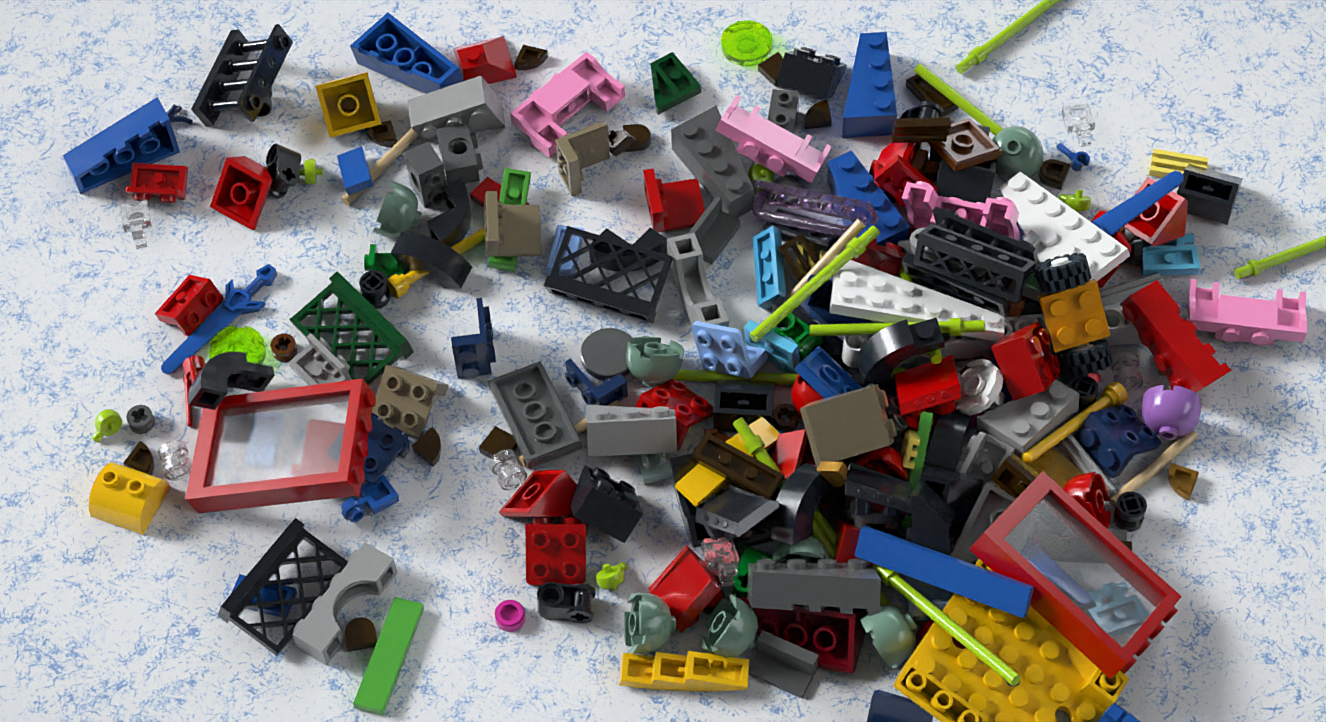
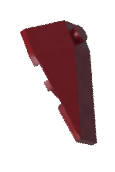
[739,597,866,674]

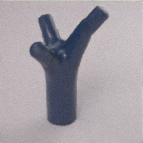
[166,104,193,124]

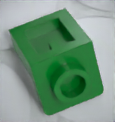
[364,244,406,279]

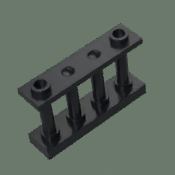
[191,24,293,127]
[902,206,1039,318]

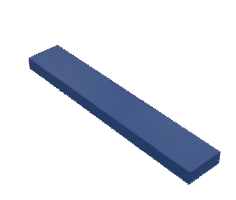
[855,526,1034,618]

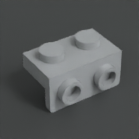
[288,333,352,385]
[954,432,1016,489]

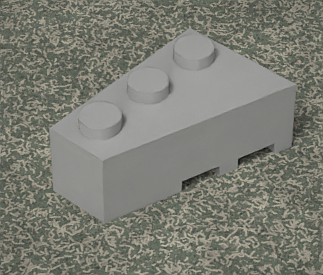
[407,76,506,139]
[977,380,1079,467]
[586,405,677,457]

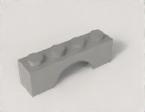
[666,233,729,327]
[292,542,397,665]

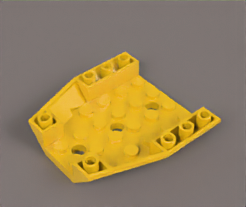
[893,559,1129,722]

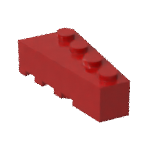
[1120,280,1232,393]

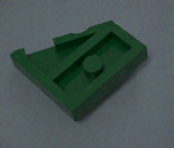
[650,52,701,115]

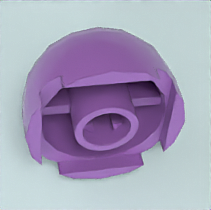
[1142,385,1202,440]

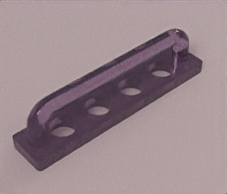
[752,180,879,237]

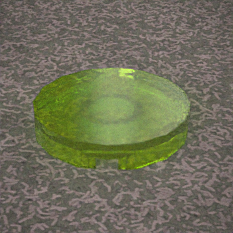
[721,20,773,66]
[209,326,266,364]

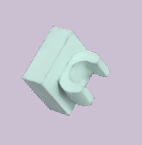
[635,453,672,485]

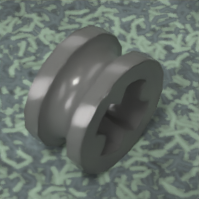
[126,405,155,434]

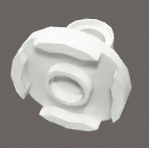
[955,359,1006,416]

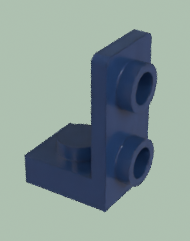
[565,358,628,406]

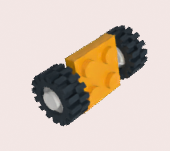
[1035,253,1113,378]

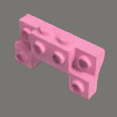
[510,52,625,158]
[715,95,832,183]
[902,181,1021,241]
[1187,279,1307,346]

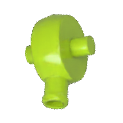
[299,158,323,185]
[748,163,774,196]
[1058,190,1091,214]
[91,409,122,443]
[596,562,628,591]

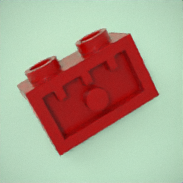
[874,154,937,208]
[851,234,905,277]
[155,275,223,337]

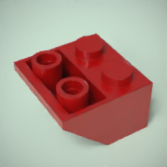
[991,321,1060,401]

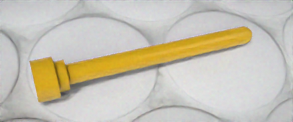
[387,227,485,299]
[1022,382,1128,464]

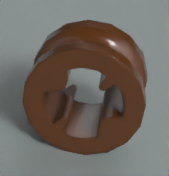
[270,333,298,362]
[773,404,799,433]

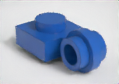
[341,474,399,522]

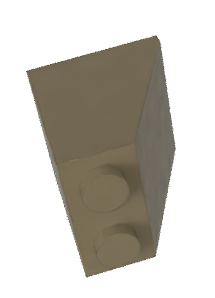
[800,384,897,467]

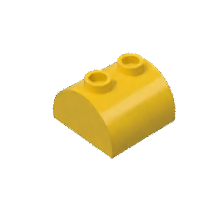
[315,72,381,138]
[88,462,170,535]

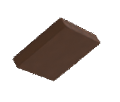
[927,118,1002,172]

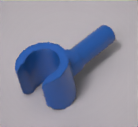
[1057,143,1090,172]

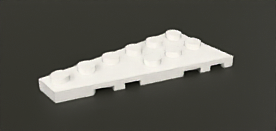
[999,172,1130,281]
[830,255,1004,341]

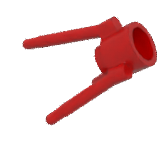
[183,355,229,427]

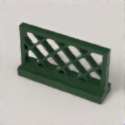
[289,271,414,386]

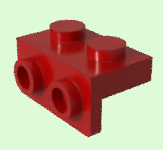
[125,163,188,203]

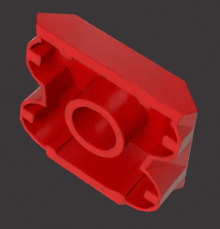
[893,354,961,417]
[648,545,722,633]

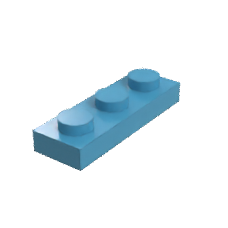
[753,225,786,310]

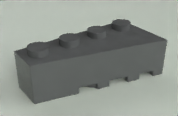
[671,106,754,218]
[747,559,881,615]

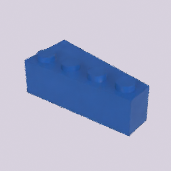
[350,12,463,94]
[842,32,897,138]
[63,97,180,194]
[827,150,910,247]

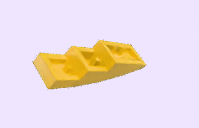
[675,417,780,507]
[619,651,749,692]

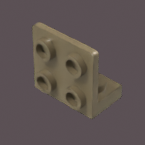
[556,121,610,196]
[484,191,542,256]
[372,365,449,438]

